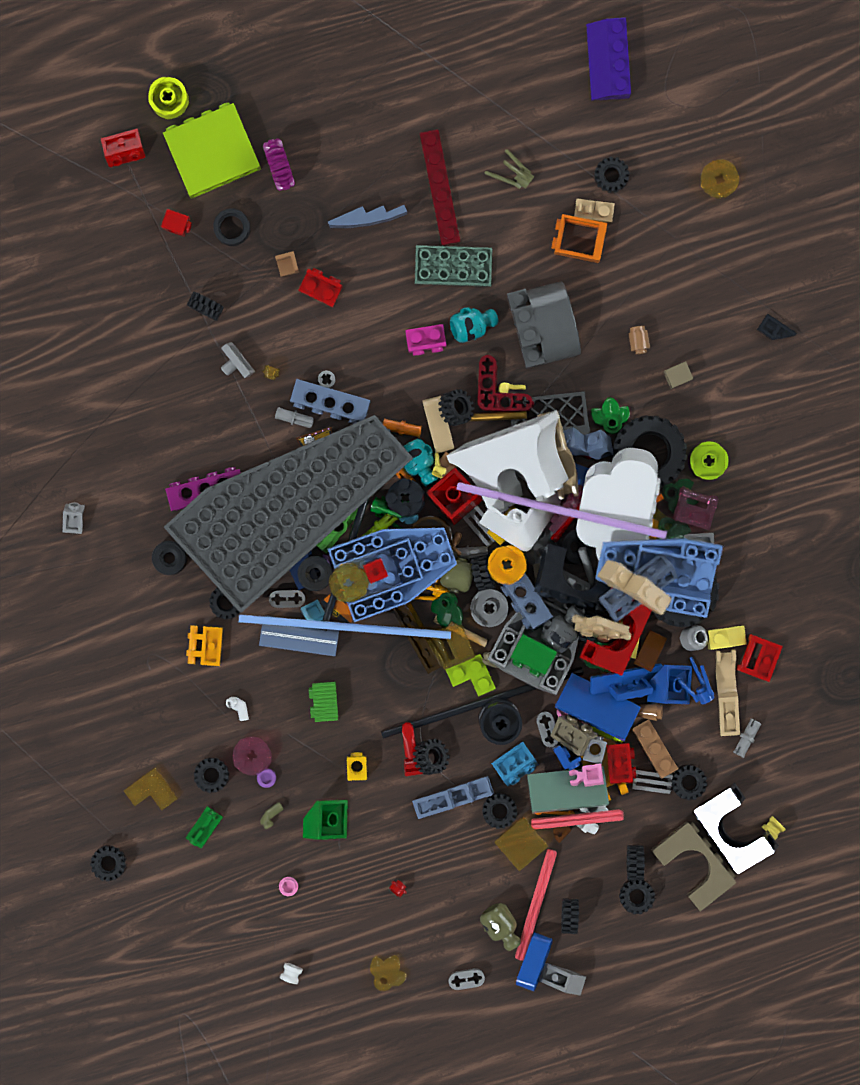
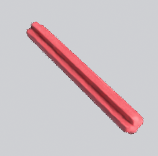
[531,809,624,829]

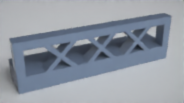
[599,554,678,622]

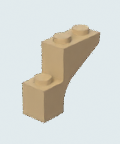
[598,560,672,615]

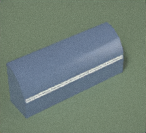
[259,615,340,656]

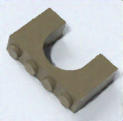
[651,821,736,912]

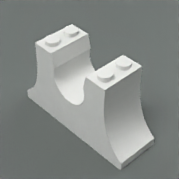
[447,411,569,513]

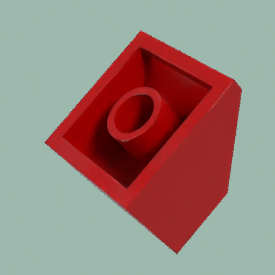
[426,468,483,525]

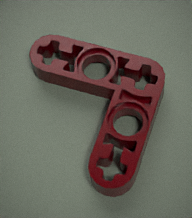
[478,355,534,412]

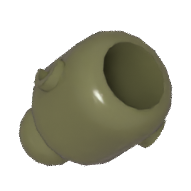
[440,557,474,593]
[480,903,521,951]

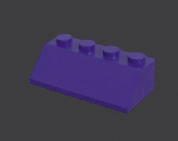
[586,18,631,101]

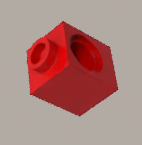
[161,209,192,237]
[362,557,388,584]

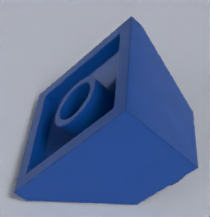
[647,665,692,704]

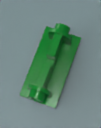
[186,806,223,848]

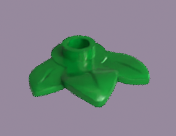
[591,397,630,434]

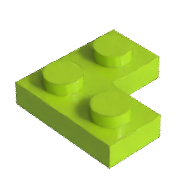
[445,654,496,697]

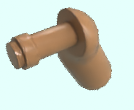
[451,532,462,556]

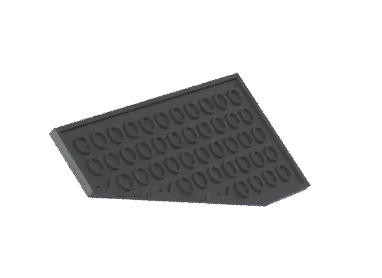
[164,415,413,613]

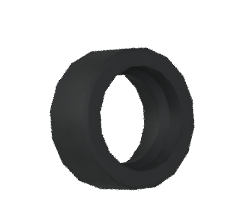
[213,208,250,246]

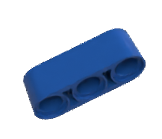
[516,932,553,992]

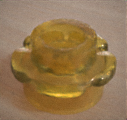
[262,365,280,380]

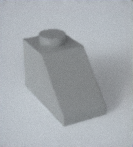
[539,963,586,995]

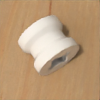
[280,963,303,984]

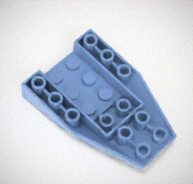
[327,528,457,622]

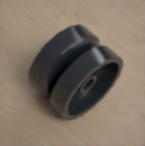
[478,698,522,745]

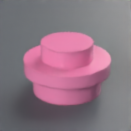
[279,877,298,896]

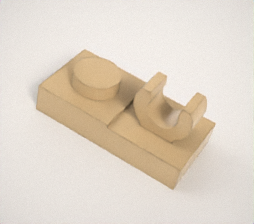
[574,199,615,223]

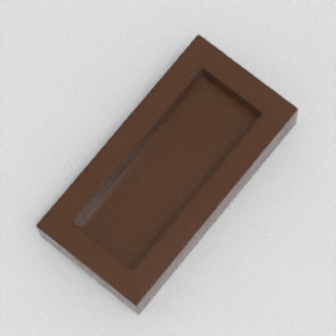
[634,630,667,672]

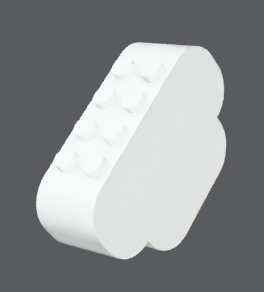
[576,448,661,560]

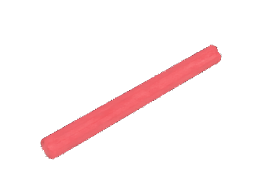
[515,849,557,961]

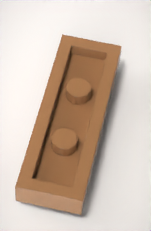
[632,719,678,779]

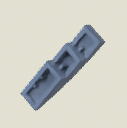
[328,205,407,228]
[412,776,494,819]

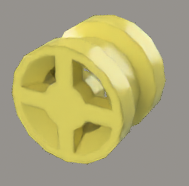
[762,816,786,840]

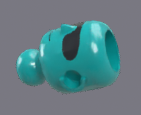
[450,308,498,343]
[403,439,438,487]

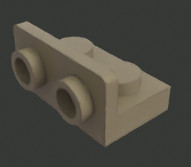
[550,714,598,756]

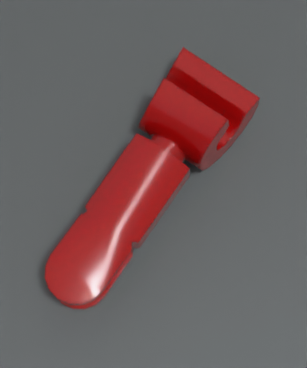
[402,722,423,776]

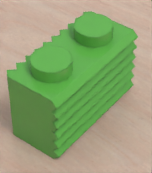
[309,681,339,722]

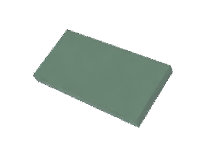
[415,245,492,287]
[527,767,609,814]

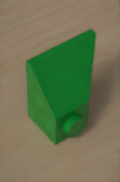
[303,800,348,840]

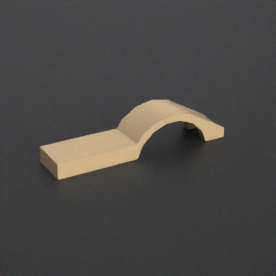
[538,410,579,499]
[716,649,740,736]

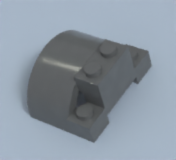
[507,281,581,369]

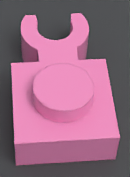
[569,764,604,787]

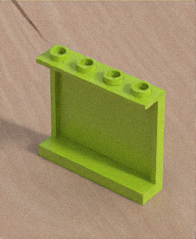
[163,102,261,199]

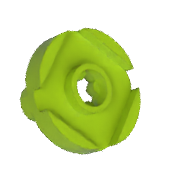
[689,441,729,480]

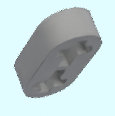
[269,590,306,608]
[536,711,558,747]
[449,968,485,990]

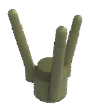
[485,149,534,189]

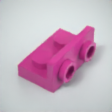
[405,324,447,356]

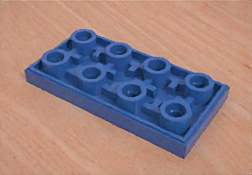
[555,673,641,742]

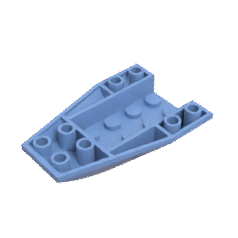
[595,538,723,618]

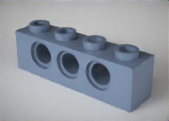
[290,379,371,424]
[501,560,553,632]

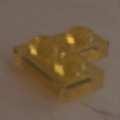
[124,768,178,810]

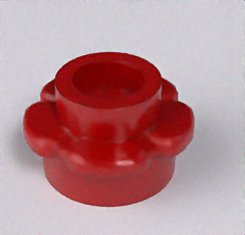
[389,880,406,898]

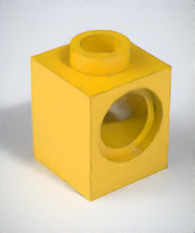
[347,752,367,781]

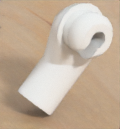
[226,697,249,721]

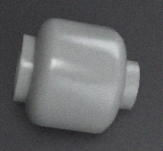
[680,625,709,651]

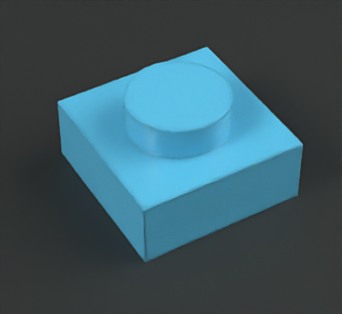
[301,600,325,621]

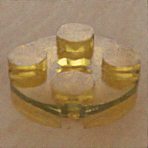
[700,159,739,198]
[329,563,368,602]

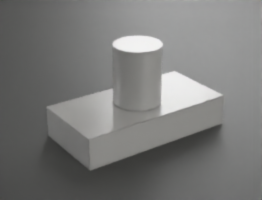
[221,342,255,378]

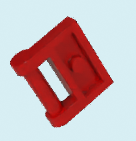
[736,634,783,682]

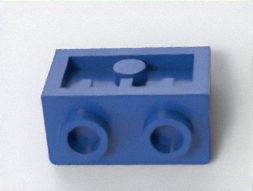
[552,744,582,770]

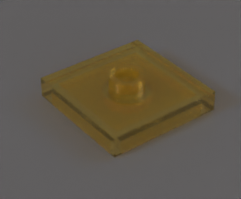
[494,817,548,871]

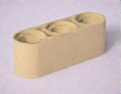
[422,396,454,453]

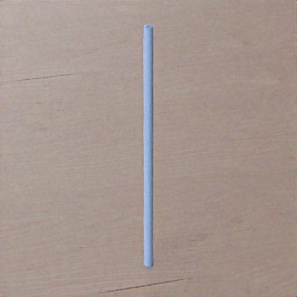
[239,615,451,639]

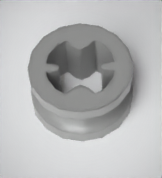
[318,371,335,388]

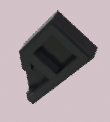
[756,314,797,340]

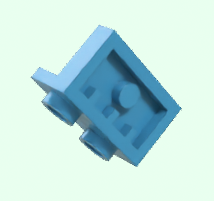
[491,741,539,786]

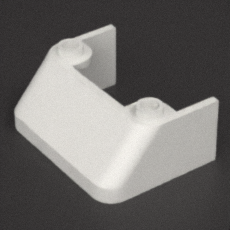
[479,470,561,551]

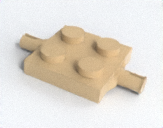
[572,614,631,642]

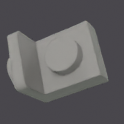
[63,502,85,534]

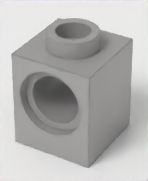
[582,736,607,765]

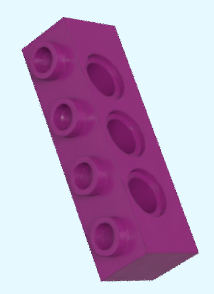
[165,467,242,511]

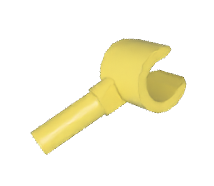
[498,383,526,393]
[432,453,446,479]

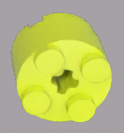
[148,77,189,119]

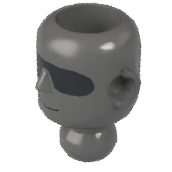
[541,606,584,653]

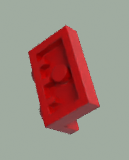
[101,128,146,167]
[298,268,343,308]
[606,743,637,784]

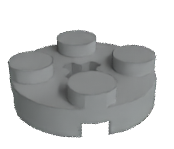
[470,589,508,627]

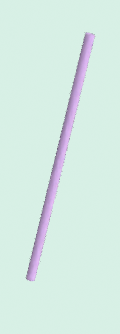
[457,482,667,539]

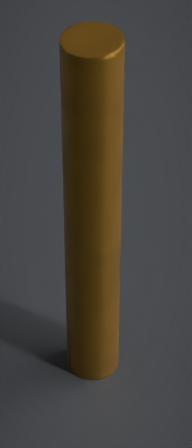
[470,411,527,421]

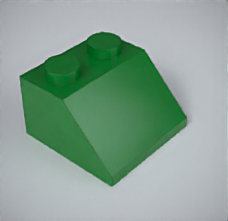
[509,634,557,678]

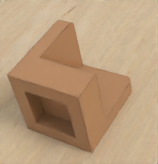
[275,251,299,277]

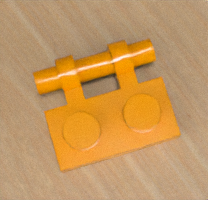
[186,625,223,666]

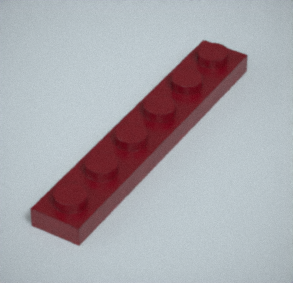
[420,129,460,246]

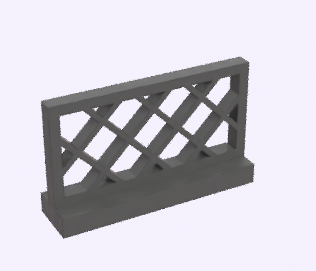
[509,391,590,435]

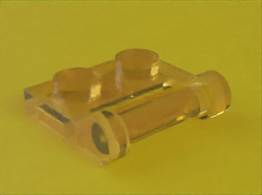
[430,623,476,670]

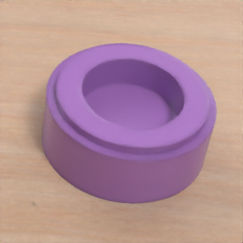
[257,768,276,788]

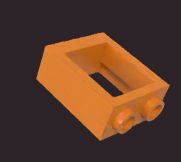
[551,214,607,263]

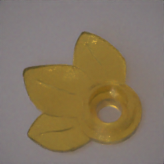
[370,955,407,991]

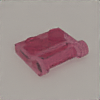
[673,486,718,530]

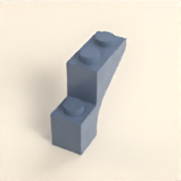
[563,427,613,460]

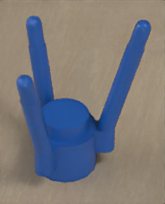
[678,657,715,704]

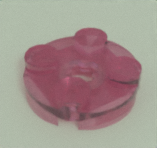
[233,737,272,776]

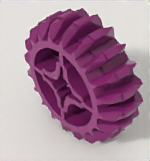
[263,138,295,191]

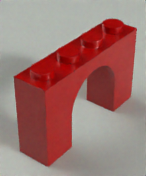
[580,587,652,676]

